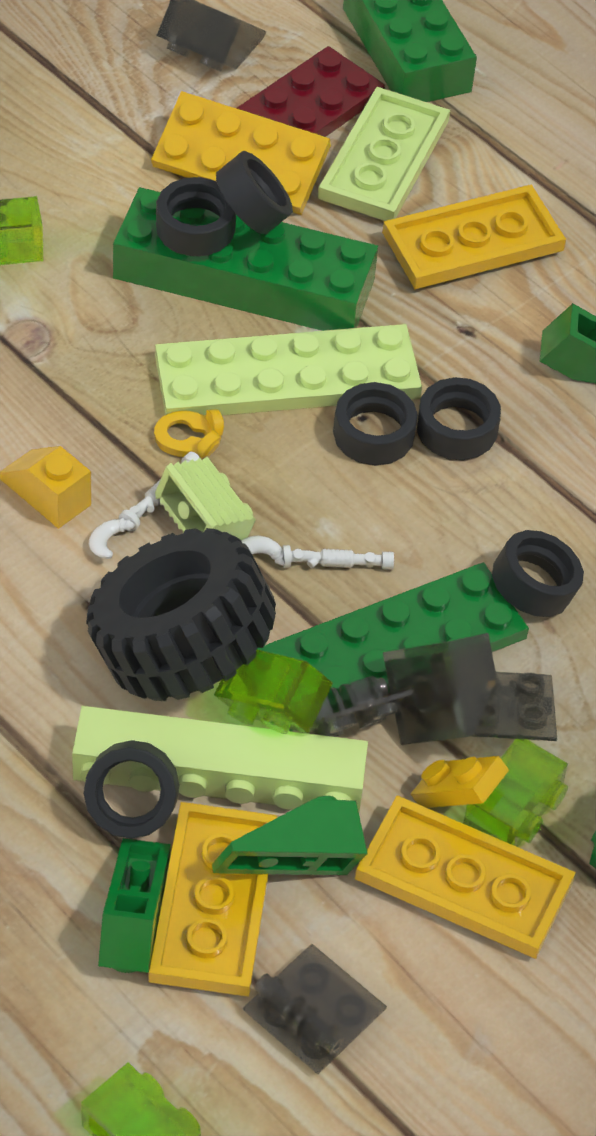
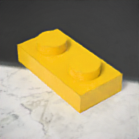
[410,756,509,808]

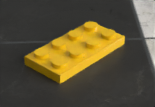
[151,91,331,215]
[382,184,566,289]
[355,795,576,959]
[149,802,277,997]

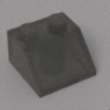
[156,0,266,71]
[383,633,497,745]

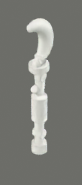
[89,452,200,559]
[241,535,394,570]

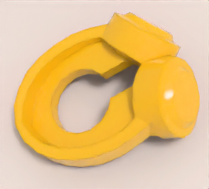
[154,409,224,459]

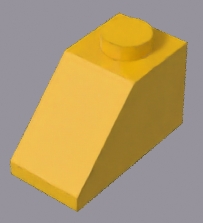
[0,446,91,529]

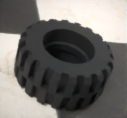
[86,528,276,701]

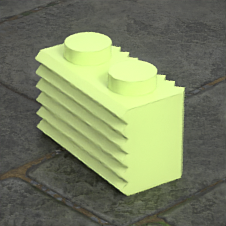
[155,457,256,540]

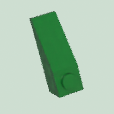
[539,303,596,383]
[212,796,368,875]
[98,838,171,973]

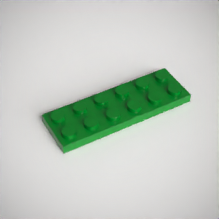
[241,562,529,731]

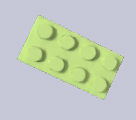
[318,87,450,221]

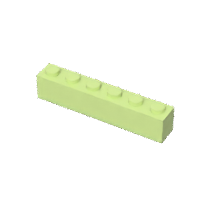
[72,706,368,812]

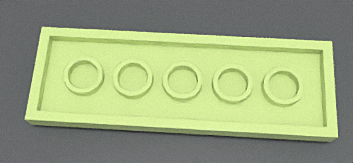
[155,324,422,415]

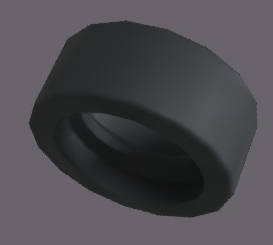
[216,151,293,235]
[156,177,236,256]
[417,377,501,460]
[333,382,418,466]
[492,530,584,617]
[83,740,180,839]

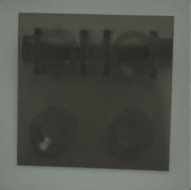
[456,670,557,741]
[294,675,413,737]
[243,944,387,1074]

